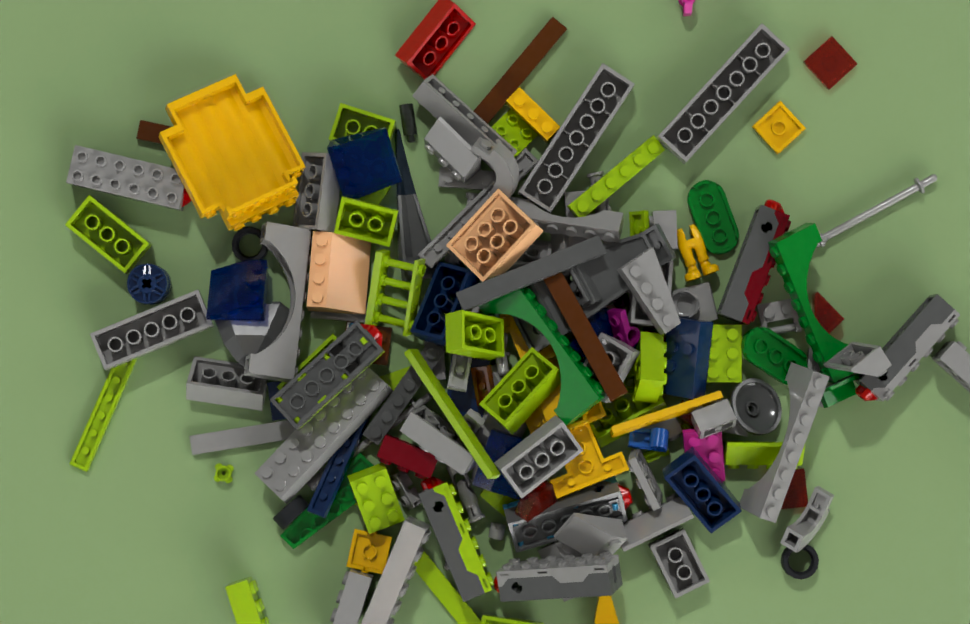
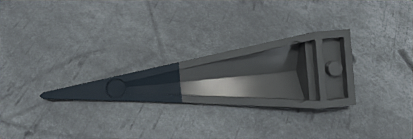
[395,129,438,281]

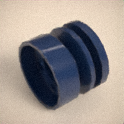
[127,263,172,305]

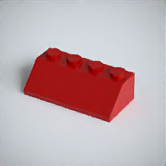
[395,0,476,80]

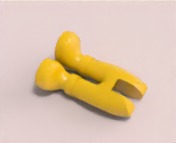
[677,224,720,282]

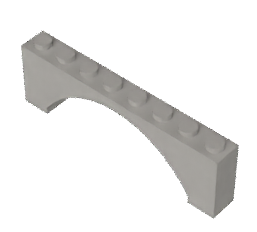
[244,221,313,383]
[740,362,830,523]

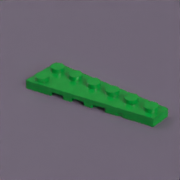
[280,453,374,549]

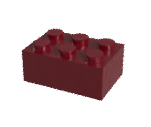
[377,434,438,480]

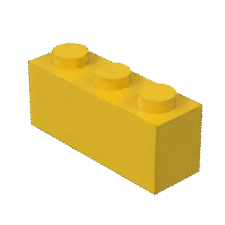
[506,87,560,143]

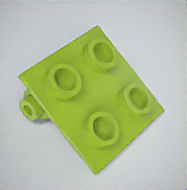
[491,109,538,157]

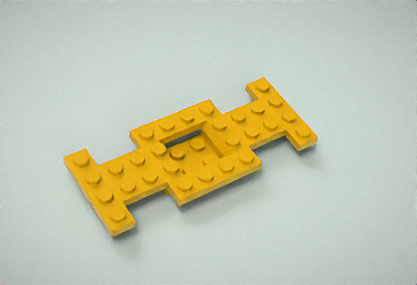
[500,314,629,499]

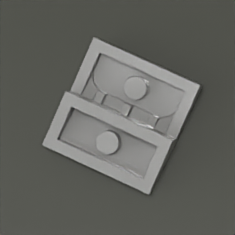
[671,282,719,321]

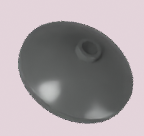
[731,378,782,435]

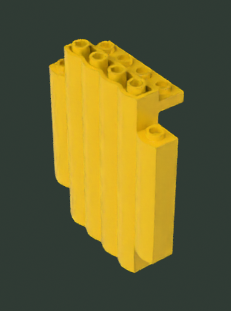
[159,74,306,231]

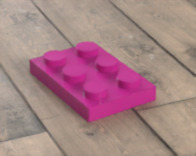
[682,428,725,482]

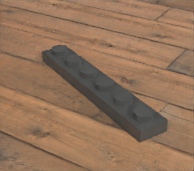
[362,342,445,445]

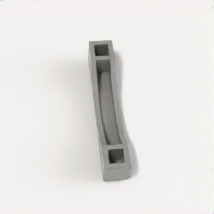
[510,197,624,243]

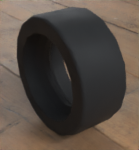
[232,227,269,264]
[273,494,309,529]
[781,544,819,580]

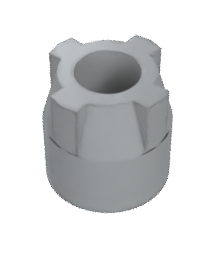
[488,522,506,540]

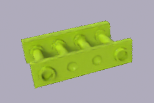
[365,249,426,336]

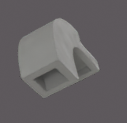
[470,137,519,198]
[780,486,834,553]

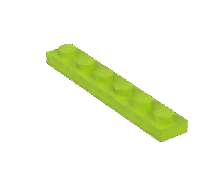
[567,135,665,217]

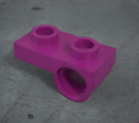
[607,308,640,347]

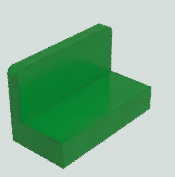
[821,374,859,408]

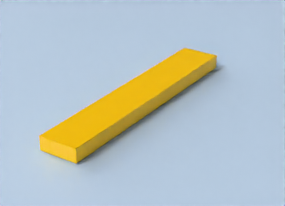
[610,391,723,438]

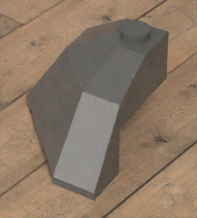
[212,301,289,367]

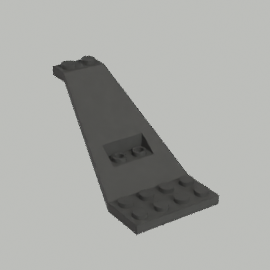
[512,223,676,352]

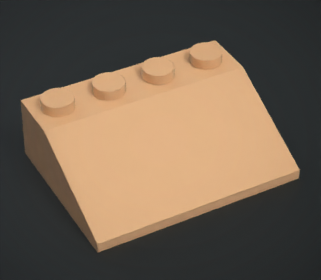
[446,188,544,282]
[307,231,371,315]

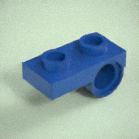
[628,427,669,452]

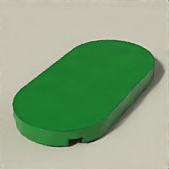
[687,180,739,255]
[741,327,807,385]

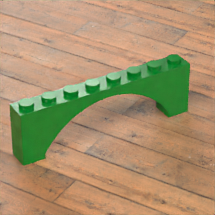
[768,223,853,383]
[478,287,606,425]

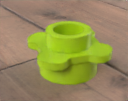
[214,463,234,483]

